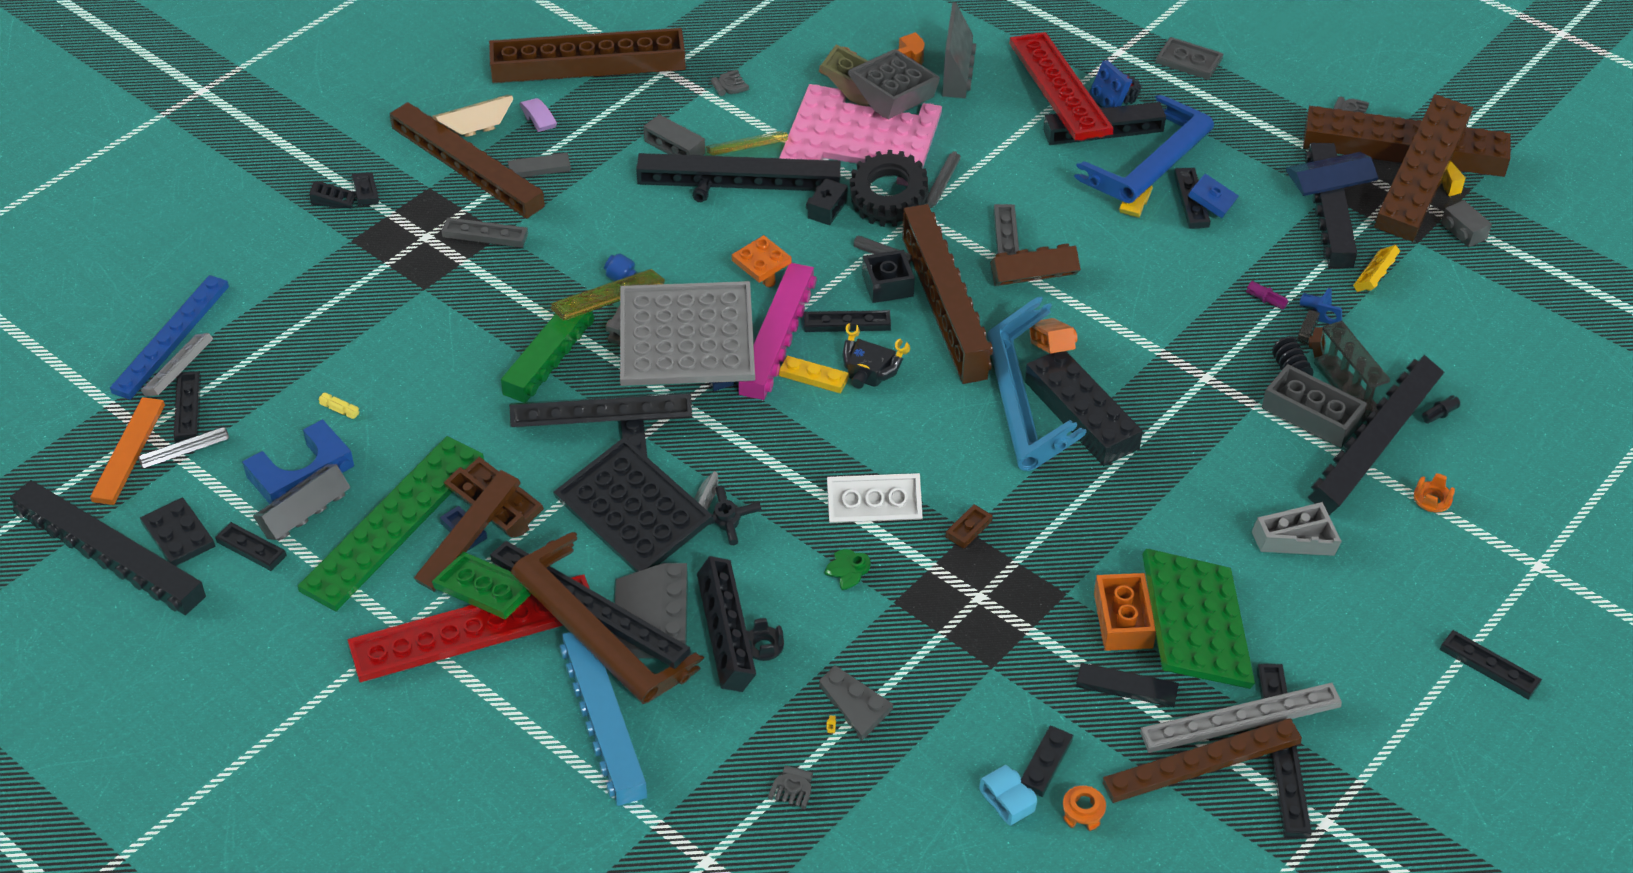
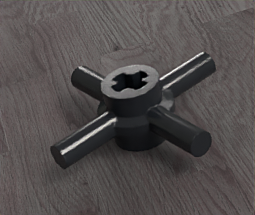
[709,485,762,546]

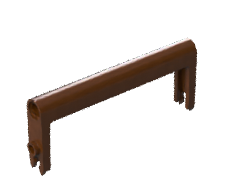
[511,532,705,704]

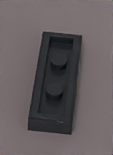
[215,522,287,571]

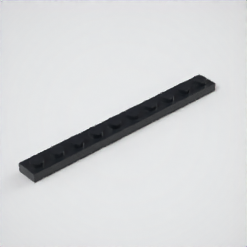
[490,541,691,669]

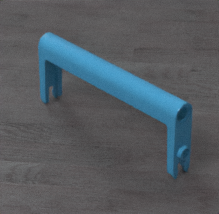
[986,296,1086,471]

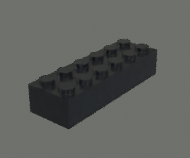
[1025,351,1143,466]

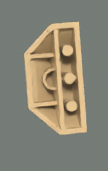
[432,95,513,137]

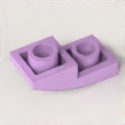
[519,98,557,132]

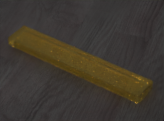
[551,269,665,320]

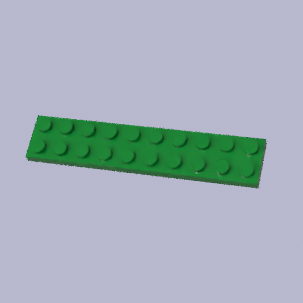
[298,436,484,612]

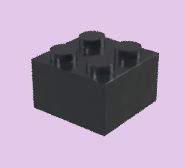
[862,250,915,303]

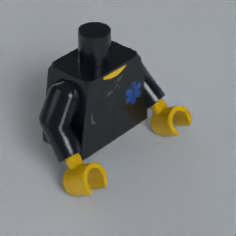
[842,323,910,389]

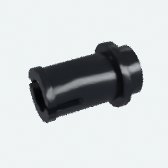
[692,178,712,202]

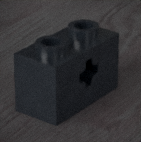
[806,179,848,225]

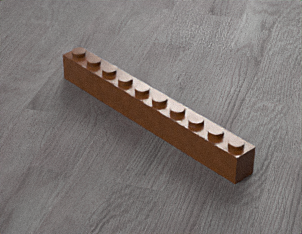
[390,102,545,219]

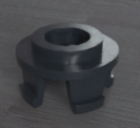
[747,618,784,661]

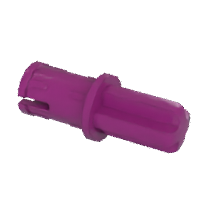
[1246,281,1289,310]

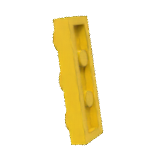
[1353,245,1400,292]
[779,355,849,394]

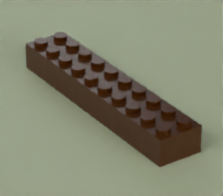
[489,28,686,83]
[1303,106,1511,177]
[902,204,993,384]

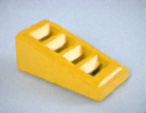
[1442,161,1466,196]

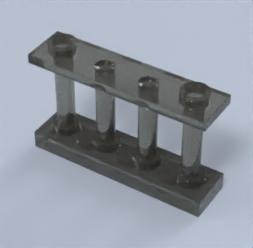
[1314,321,1390,422]

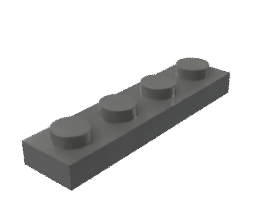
[994,204,1019,255]
[441,217,528,248]

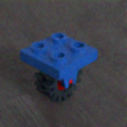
[1089,61,1142,108]

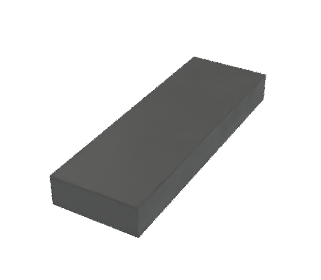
[508,153,571,177]

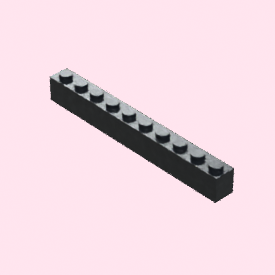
[636,153,841,191]
[1307,355,1445,515]
[10,480,206,616]

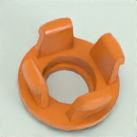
[1414,473,1455,512]
[1063,786,1106,831]

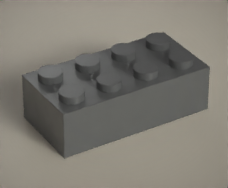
[1262,364,1367,448]

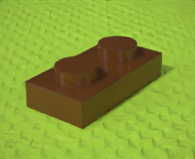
[945,504,993,549]

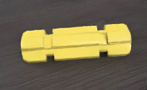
[319,392,359,419]

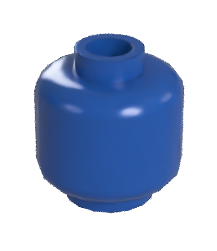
[604,253,637,285]

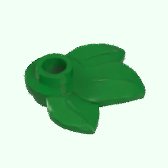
[824,549,871,590]

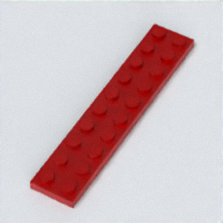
[1009,32,1113,141]
[347,574,590,682]

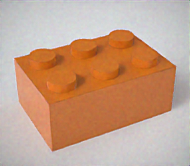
[1094,573,1156,651]

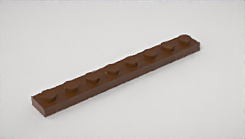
[1103,718,1302,803]

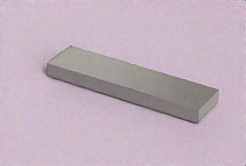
[141,333,213,397]

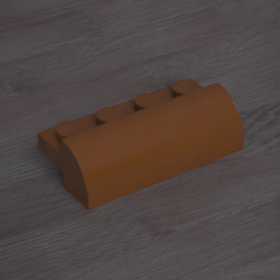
[444,457,544,538]

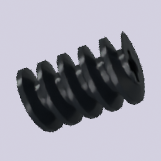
[1272,336,1314,376]

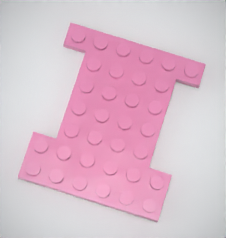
[780,84,942,186]

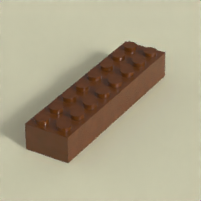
[1374,94,1473,242]

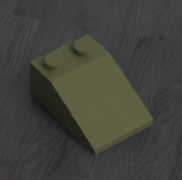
[820,44,869,106]

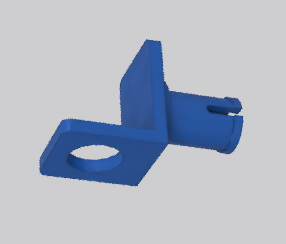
[1300,288,1342,326]

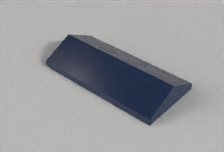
[1286,152,1378,196]

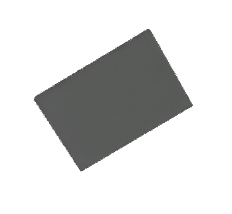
[1155,37,1223,80]

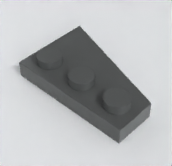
[819,665,893,741]

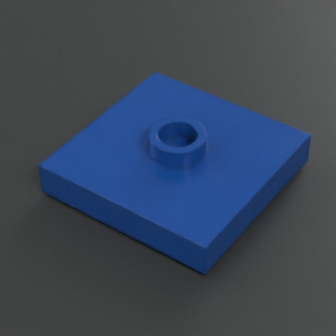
[1188,174,1239,218]

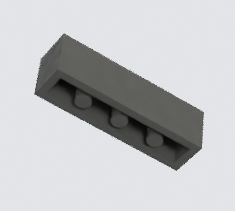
[253,464,351,541]

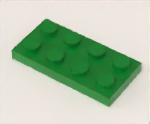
[432,552,531,619]

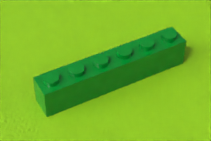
[501,297,594,402]

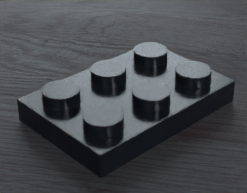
[140,497,216,566]

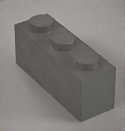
[643,114,705,155]

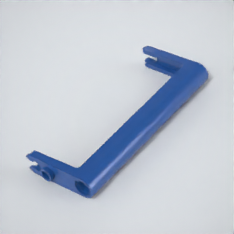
[1074,95,1214,203]

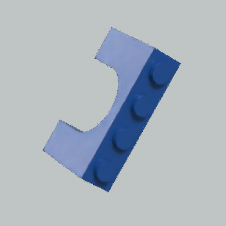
[242,419,354,504]

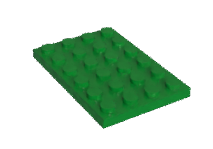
[1142,548,1255,689]

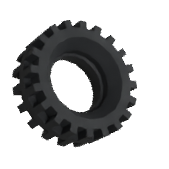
[850,150,929,227]

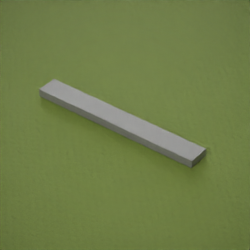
[1140,683,1342,753]

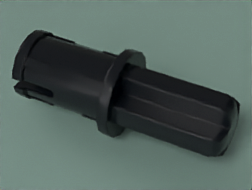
[1421,395,1460,424]

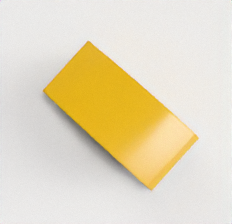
[1119,186,1153,217]

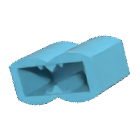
[979,765,1037,826]

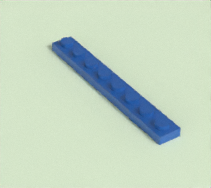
[110,275,229,400]

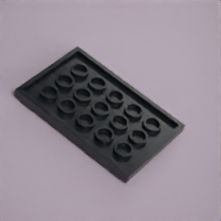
[554,437,714,572]

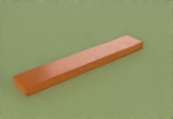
[90,397,165,505]

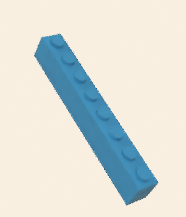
[559,632,647,806]

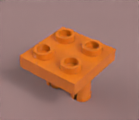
[732,235,792,287]

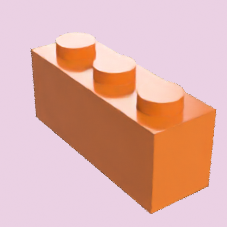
[1029,318,1078,354]

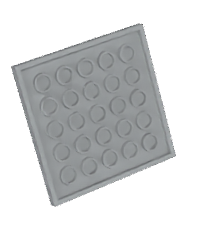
[620,281,755,386]

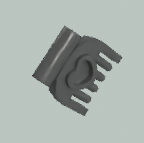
[711,69,749,96]
[1333,96,1369,113]
[768,765,813,809]

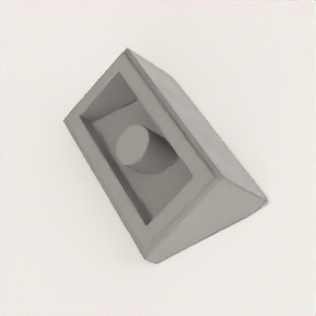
[694,471,718,510]

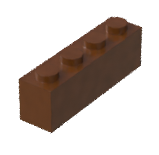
[990,244,1081,286]

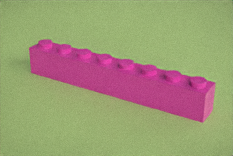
[738,263,817,400]

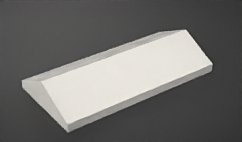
[827,473,923,523]

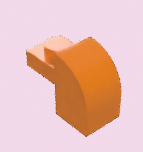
[898,32,925,65]

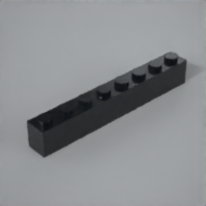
[1305,143,1357,268]
[509,392,692,427]

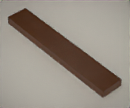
[414,470,521,592]

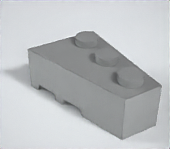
[1252,502,1341,556]

